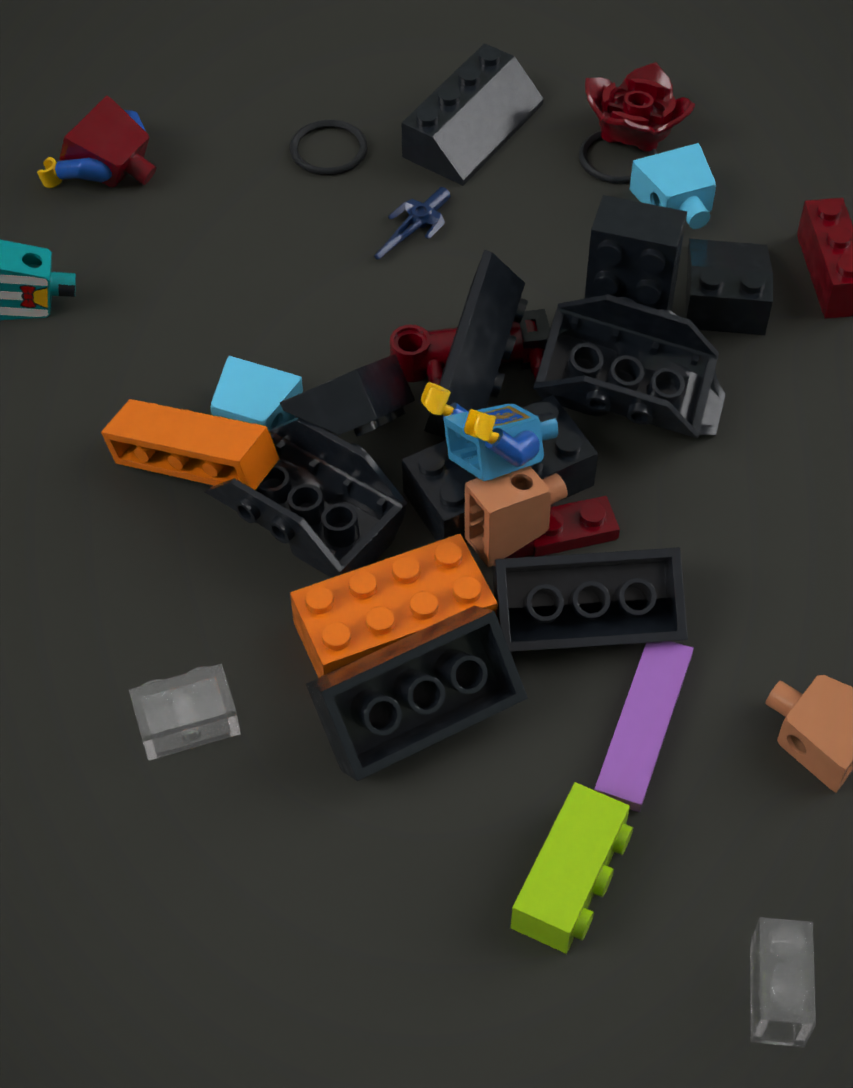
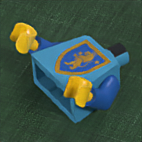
[421,382,559,481]

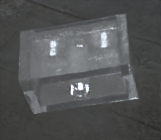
[129,663,241,761]
[750,917,816,1047]

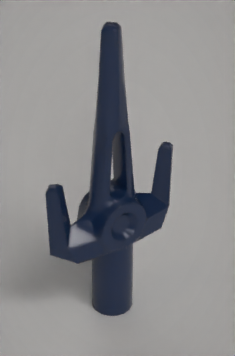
[374,187,451,260]

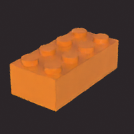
[290,534,498,678]

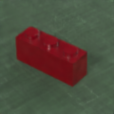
[797,198,853,319]

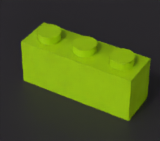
[511,782,633,954]

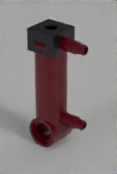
[390,309,550,385]

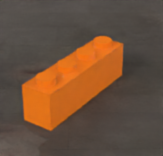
[101,399,279,490]

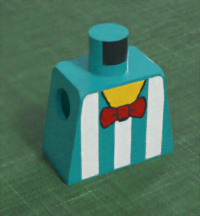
[0,240,76,320]

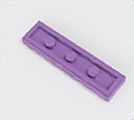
[594,641,694,812]

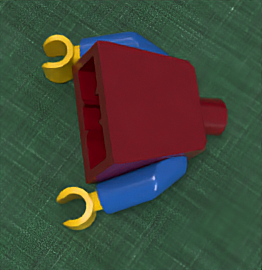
[37,95,157,188]

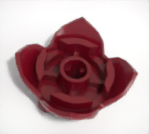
[585,61,695,151]

